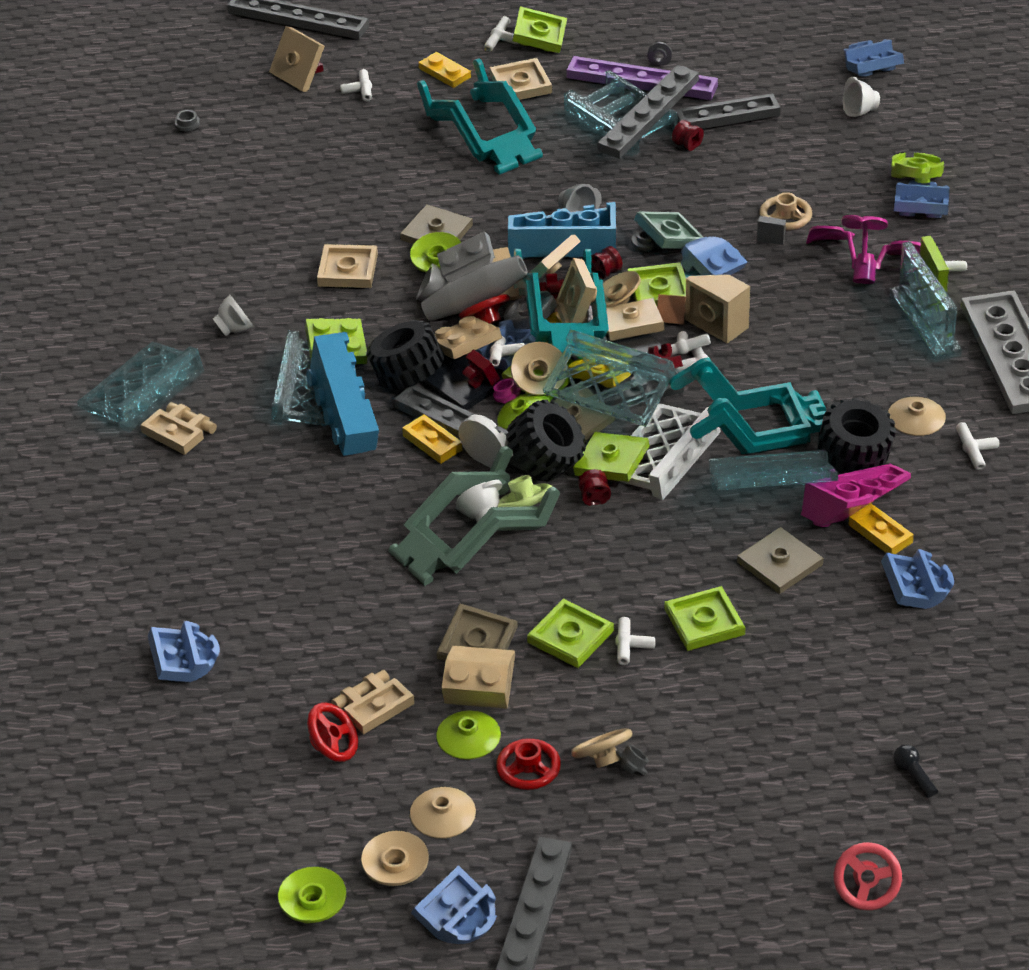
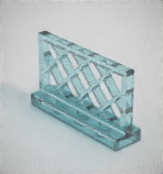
[890,241,962,362]
[543,329,676,427]
[270,330,330,426]
[77,341,204,433]
[709,450,838,490]

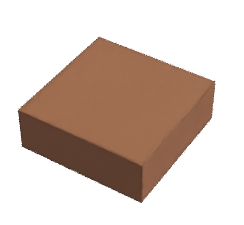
[657,294,686,324]

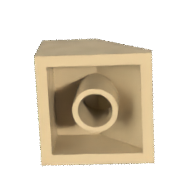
[685,275,750,343]
[442,646,515,709]

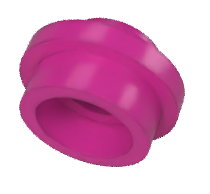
[493,378,521,404]

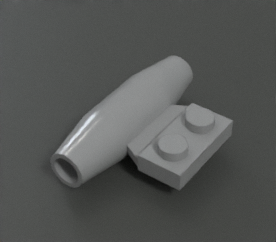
[421,231,528,322]

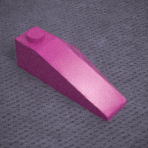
[801,463,911,527]

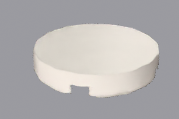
[459,414,509,468]

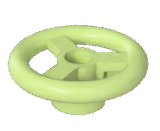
[497,475,552,507]

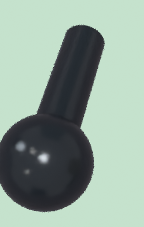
[893,744,938,798]

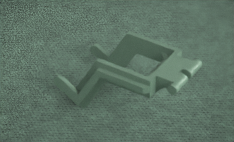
[388,446,560,586]

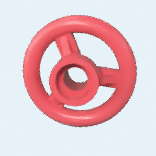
[834,842,902,910]

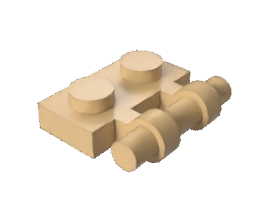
[141,402,217,455]
[331,670,414,735]

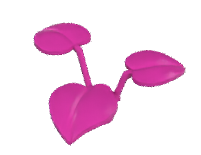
[806,215,921,284]

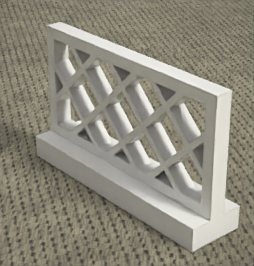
[614,403,721,500]

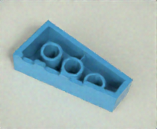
[508,202,616,259]
[306,332,379,456]

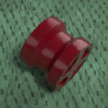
[672,120,704,151]
[591,246,623,279]
[578,469,611,506]

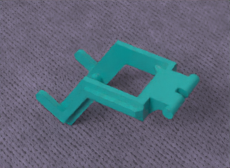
[417,58,543,175]
[514,249,609,359]
[669,357,826,454]

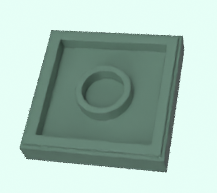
[634,211,703,249]

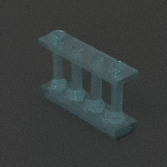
[564,70,678,157]

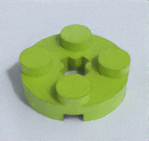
[891,153,944,183]

